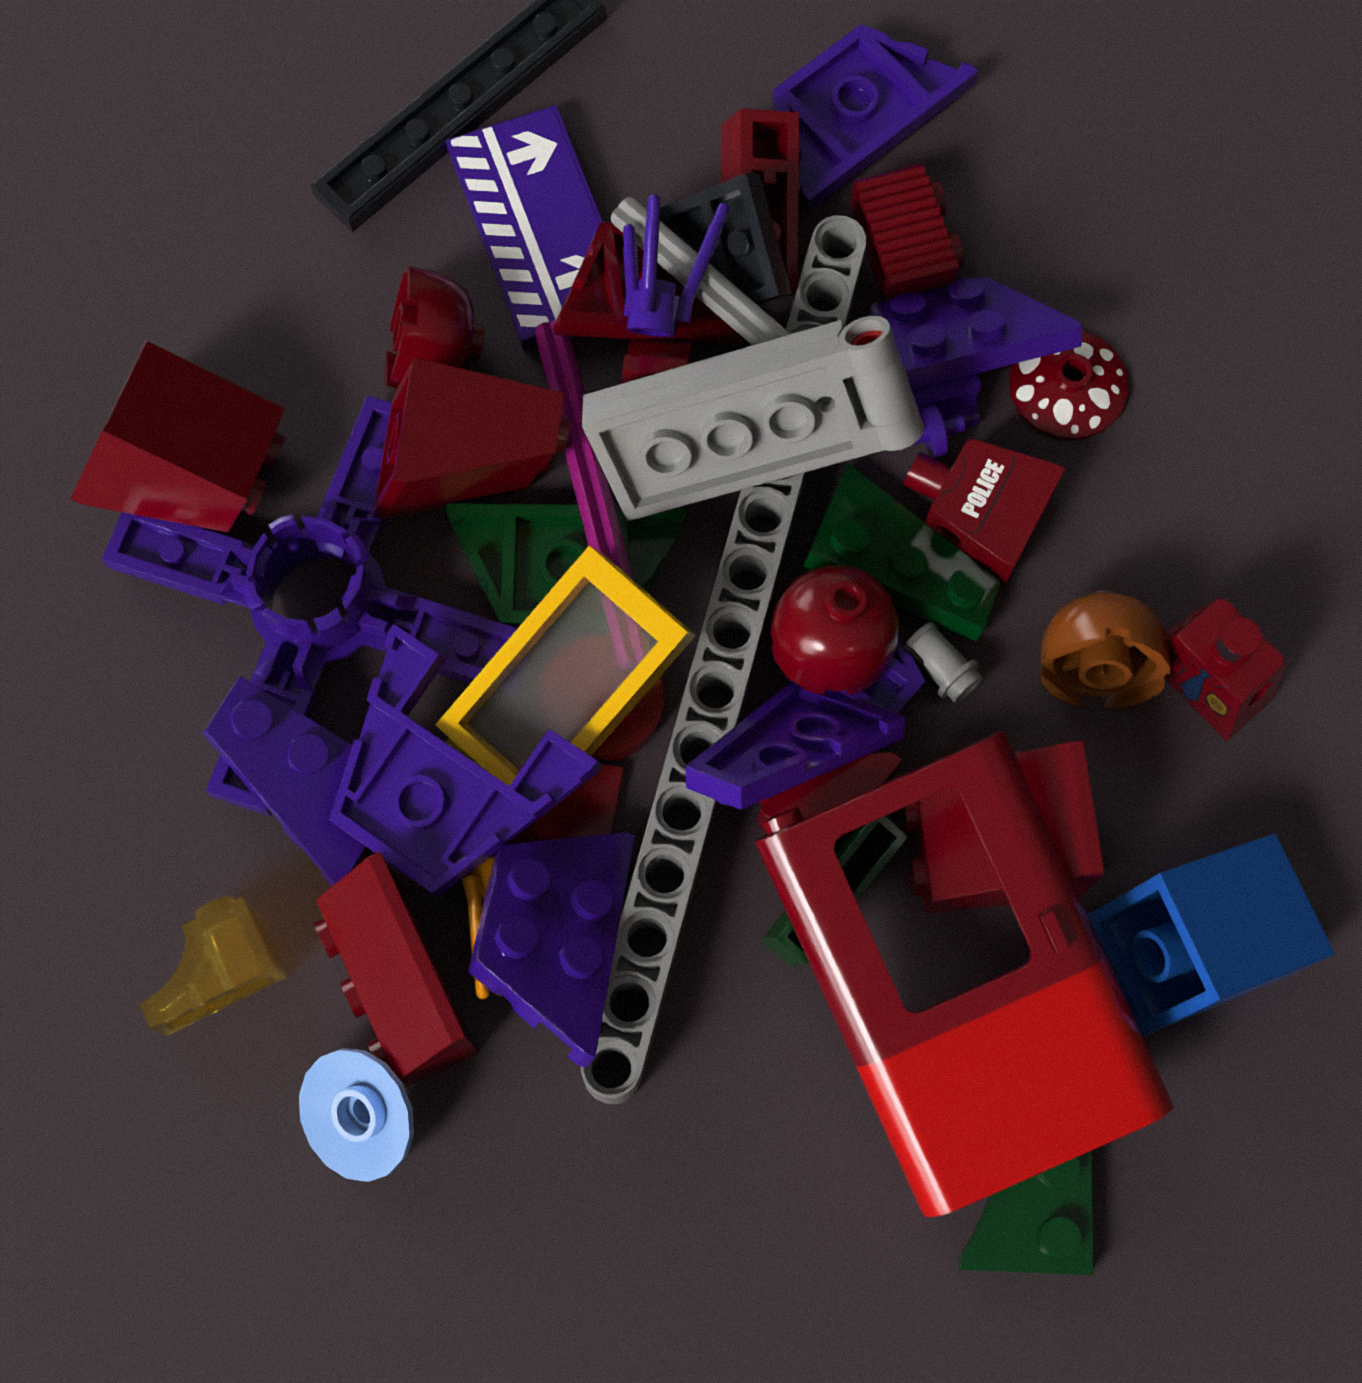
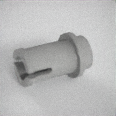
[903,622,983,704]

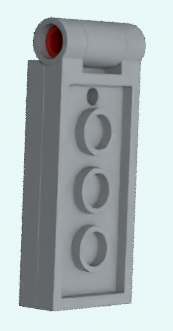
[582,316,924,521]

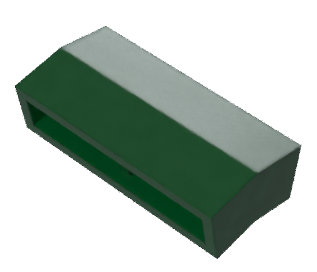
[762,816,908,968]

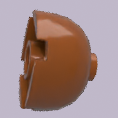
[1041,591,1170,709]

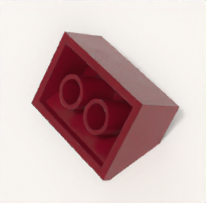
[314,851,478,1089]

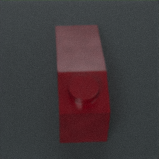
[721,108,799,296]

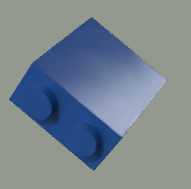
[1088,833,1335,1037]

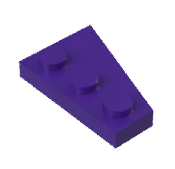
[202,676,366,887]

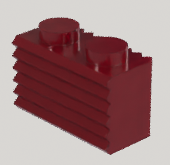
[850,164,964,301]

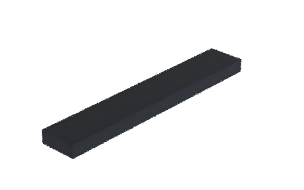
[310,0,607,232]

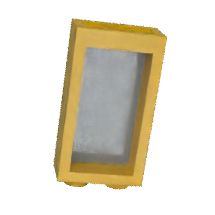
[435,546,696,785]

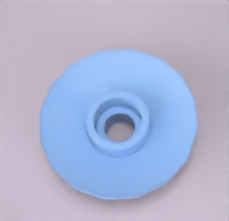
[299,1048,414,1182]

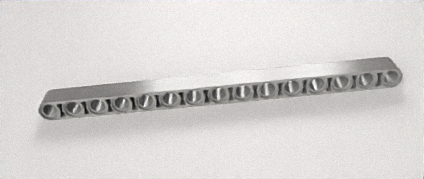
[581,215,866,1104]

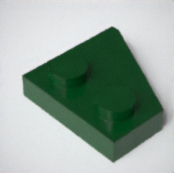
[957,1151,1093,1275]

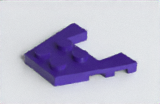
[329,624,603,896]

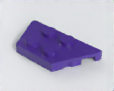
[772,24,978,212]
[868,276,1082,390]
[468,832,635,1068]

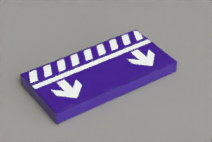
[445,105,603,350]

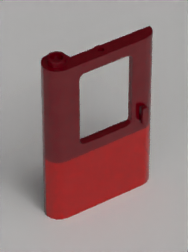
[754,730,1174,1217]

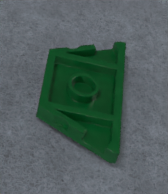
[446,503,686,631]

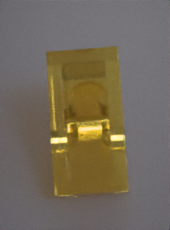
[139,896,286,1037]

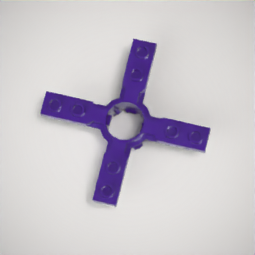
[101,395,538,817]

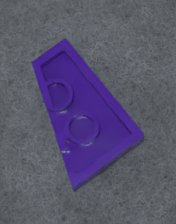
[686,681,905,810]

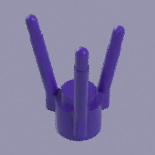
[623,194,730,337]

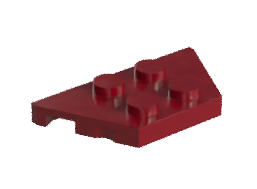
[553,222,783,346]

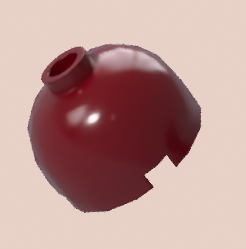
[384,266,485,389]
[770,564,900,696]

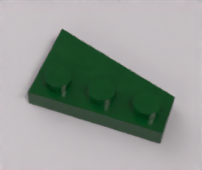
[804,463,1001,641]

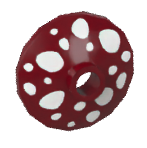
[1009,330,1129,440]

